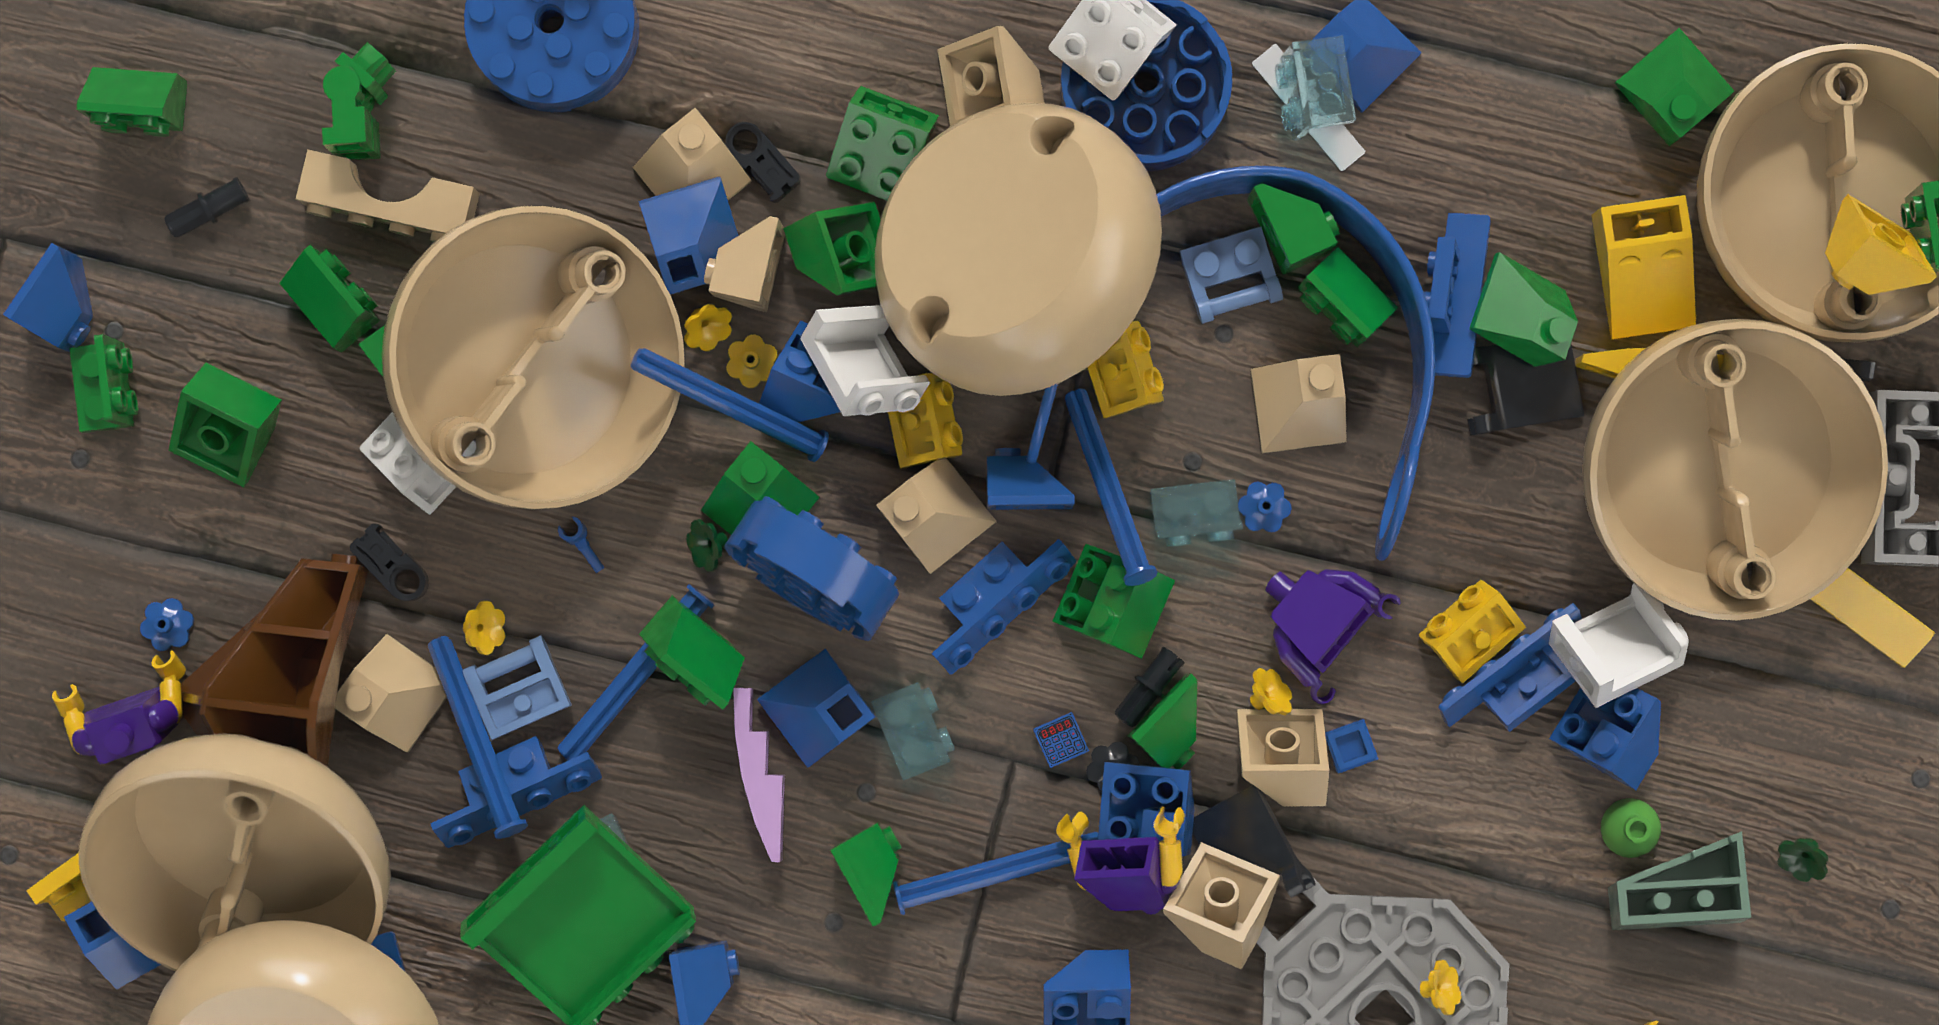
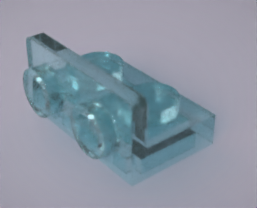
[1150,479,1243,547]
[871,682,955,781]

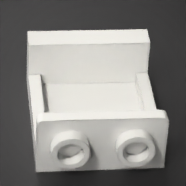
[800,305,930,416]
[1549,583,1689,708]

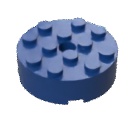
[464,0,640,112]
[1060,0,1232,171]
[725,496,899,641]

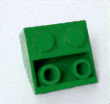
[76,67,187,137]
[279,245,380,353]
[1298,247,1398,347]
[1052,544,1175,659]
[639,595,745,710]

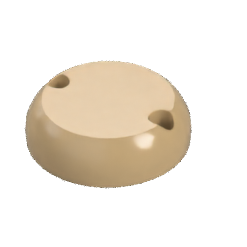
[1697,44,1939,343]
[875,103,1162,396]
[382,206,684,509]
[1582,319,1888,620]
[79,734,391,971]
[148,920,439,1025]

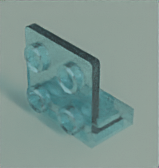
[1275,35,1356,141]

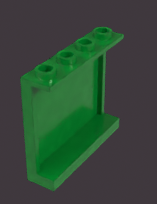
[460,805,696,1025]

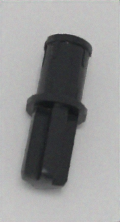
[164,177,250,237]
[1115,647,1185,727]

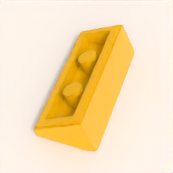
[1810,568,1935,668]

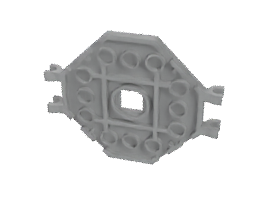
[1256,877,1509,1025]

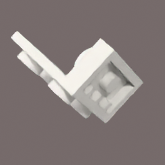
[1049,0,1177,100]
[360,412,476,515]

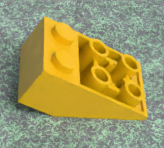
[1591,195,1696,340]

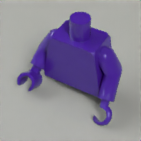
[1265,569,1401,704]

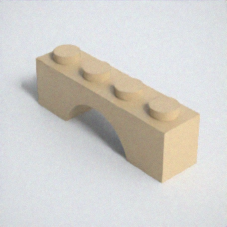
[296,149,480,242]

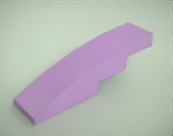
[733,688,785,862]

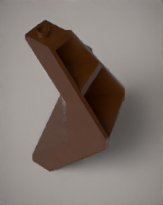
[181,554,368,768]

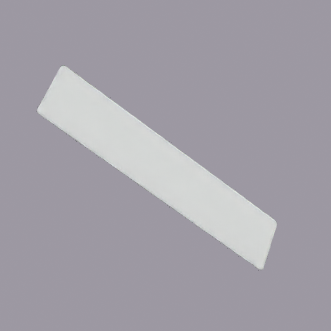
[1252,44,1365,171]

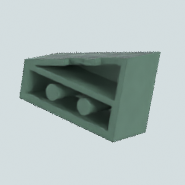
[1608,831,1751,930]

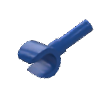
[558,516,605,573]

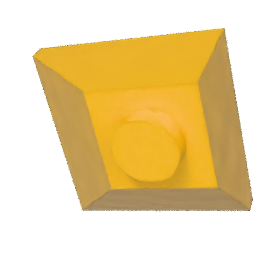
[1825,194,1937,295]

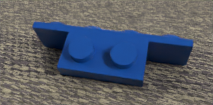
[1424,213,1491,378]
[931,539,1076,674]
[1438,603,1582,732]
[430,736,602,848]

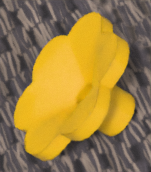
[684,304,732,351]
[726,334,778,388]
[463,601,505,655]
[1250,668,1292,715]
[1420,960,1461,1015]

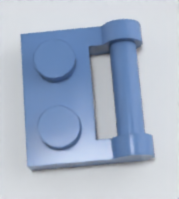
[1179,227,1283,324]
[463,635,572,740]

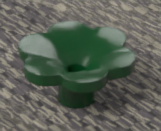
[686,519,728,572]
[1777,838,1829,882]

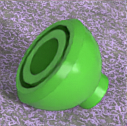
[1601,798,1661,858]

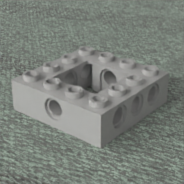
[1861,390,1939,567]

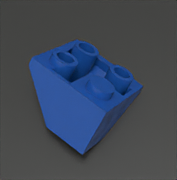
[639,176,738,295]
[759,320,841,422]
[757,648,876,768]
[1549,687,1661,790]
[1098,762,1194,857]
[64,902,161,990]
[1044,949,1131,1025]

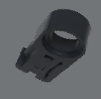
[726,122,801,203]
[350,523,429,601]

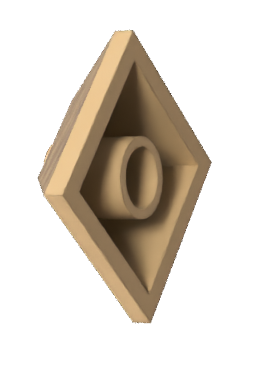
[937,26,1045,127]
[633,108,752,200]
[704,216,785,313]
[1251,354,1347,453]
[876,458,997,574]
[335,634,447,753]
[1237,709,1329,806]
[1163,842,1280,969]

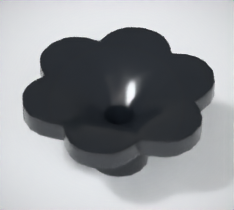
[1086,742,1140,792]

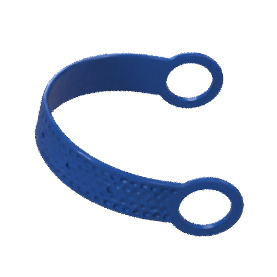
[1026,166,1435,561]

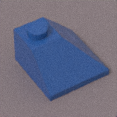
[1302,0,1422,113]
[3,243,93,352]
[987,448,1075,510]
[669,941,740,1025]

